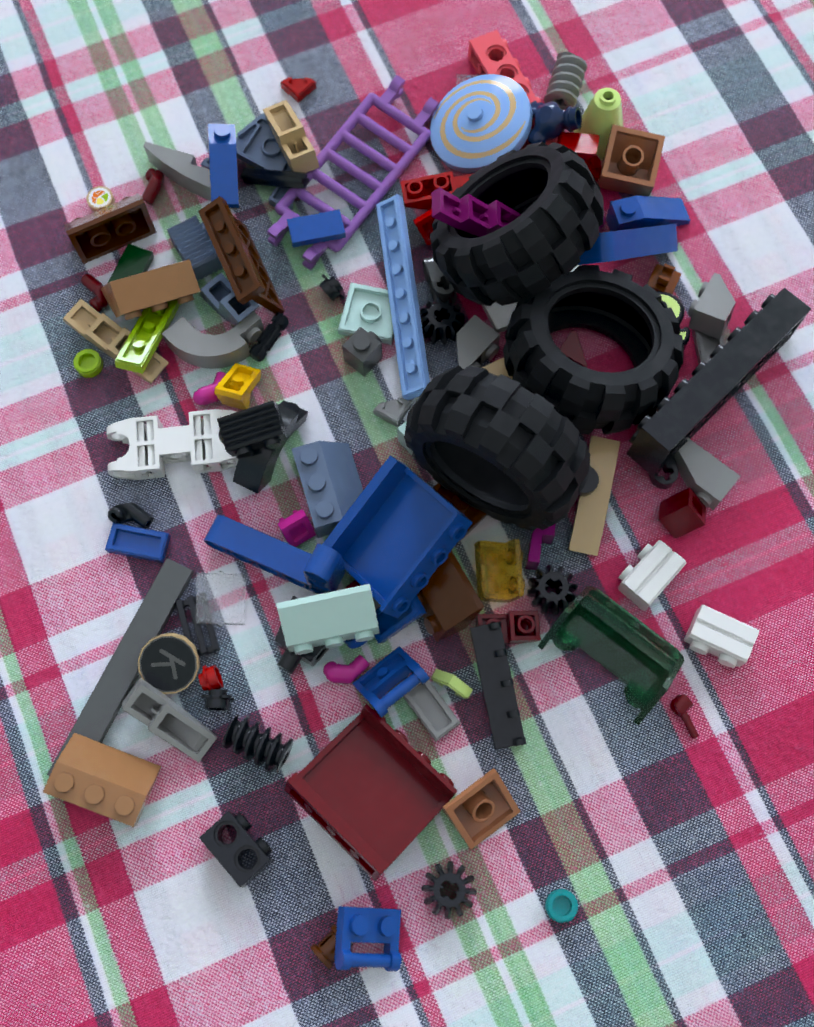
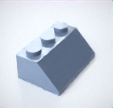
[292,441,363,538]

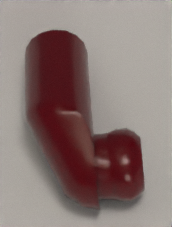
[142,168,164,205]

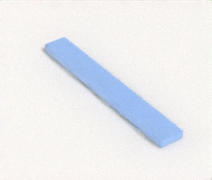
[376,194,430,401]

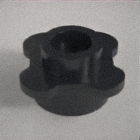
[319,274,344,301]
[201,689,234,711]

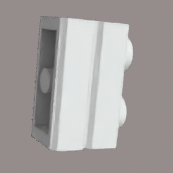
[618,540,686,611]
[684,604,759,668]

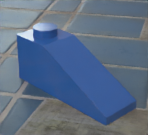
[208,124,239,208]
[606,195,690,231]

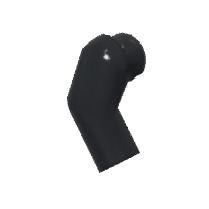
[108,502,154,529]

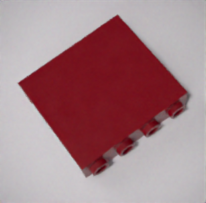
[284,704,457,881]

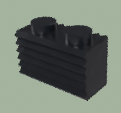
[217,400,288,459]

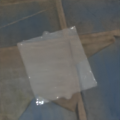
[195,571,245,627]

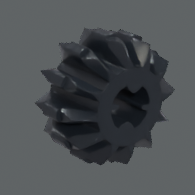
[420,297,465,346]
[527,564,578,616]
[422,861,477,919]

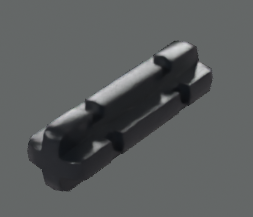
[249,312,289,362]

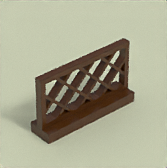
[198,196,285,314]

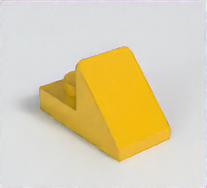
[214,363,261,410]

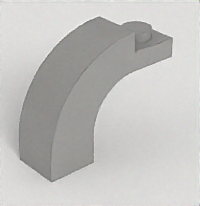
[161,311,264,369]

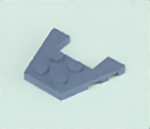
[201,113,294,210]

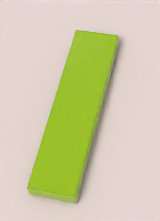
[115,300,181,374]

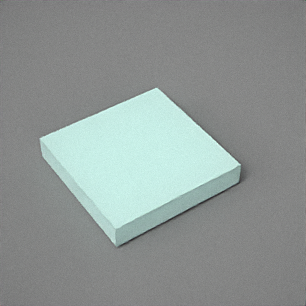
[338,282,394,345]

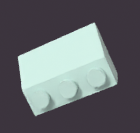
[276,584,379,655]

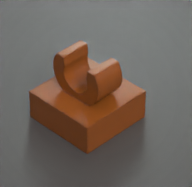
[647,263,682,294]

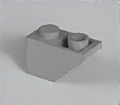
[688,273,736,340]
[456,315,500,369]

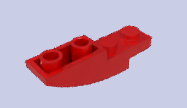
[400,171,474,210]

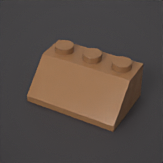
[101,259,201,320]
[43,733,162,827]

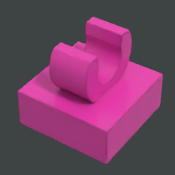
[277,509,316,547]

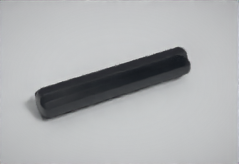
[241,168,309,189]

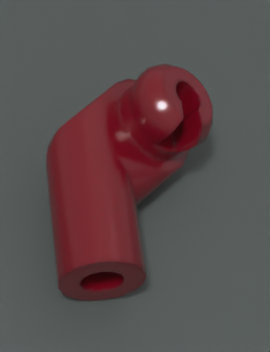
[81,274,108,312]

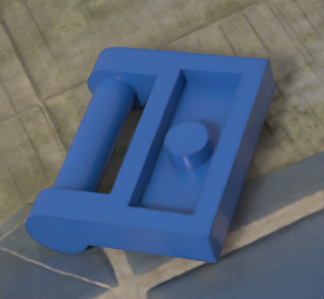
[352,646,430,718]
[334,906,401,971]

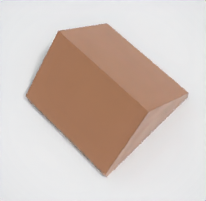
[442,768,521,850]

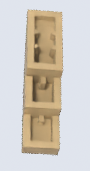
[63,299,169,384]
[568,436,620,556]

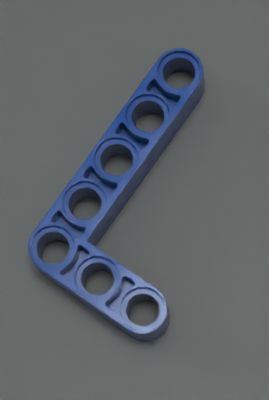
[578,224,678,265]
[204,515,345,594]

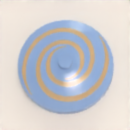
[430,74,533,174]

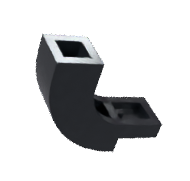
[233,400,308,494]

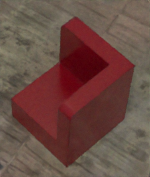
[658,487,706,538]

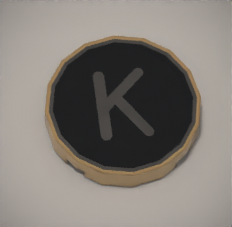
[138,633,200,694]

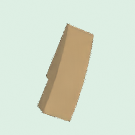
[263,100,319,173]

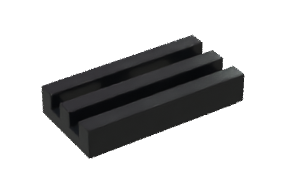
[176,593,220,656]

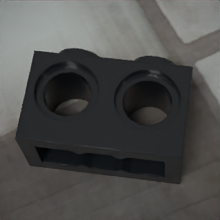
[199,811,274,888]

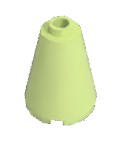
[573,88,624,160]

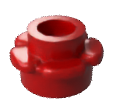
[198,665,224,691]

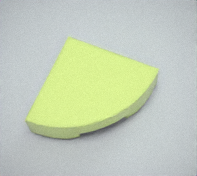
[431,669,473,699]

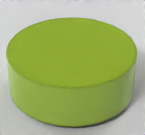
[73,349,103,378]

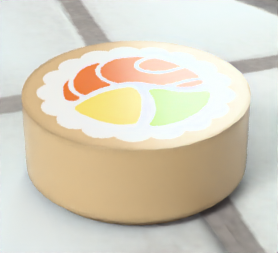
[87,186,115,212]

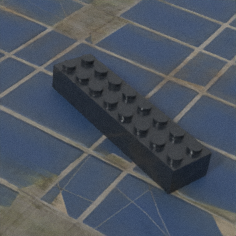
[627,287,811,476]

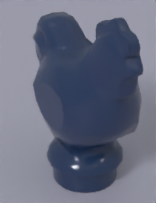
[528,101,582,144]

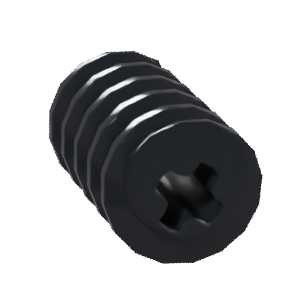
[222,715,293,773]

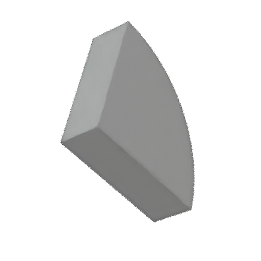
[373,398,412,427]

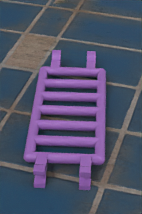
[267,75,439,271]

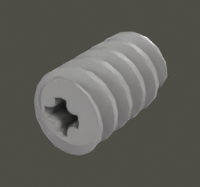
[544,52,587,110]

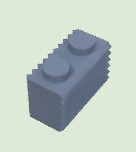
[167,215,223,282]

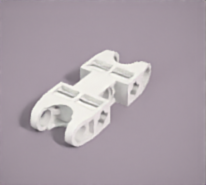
[106,409,239,480]

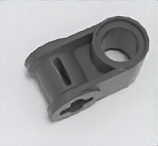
[422,257,457,306]

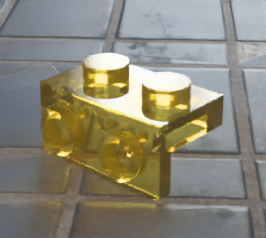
[474,539,525,603]

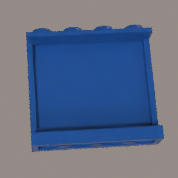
[323,455,473,619]

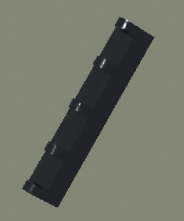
[469,621,527,750]

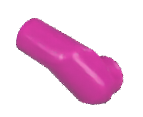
[193,372,226,405]
[323,654,370,684]

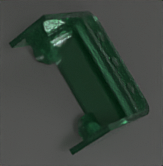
[538,586,684,725]

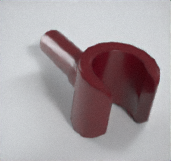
[670,694,699,739]

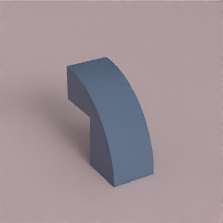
[200,273,260,325]

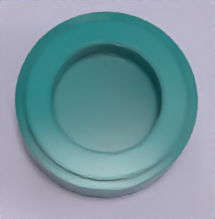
[545,889,578,923]

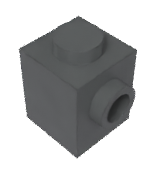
[342,327,383,377]

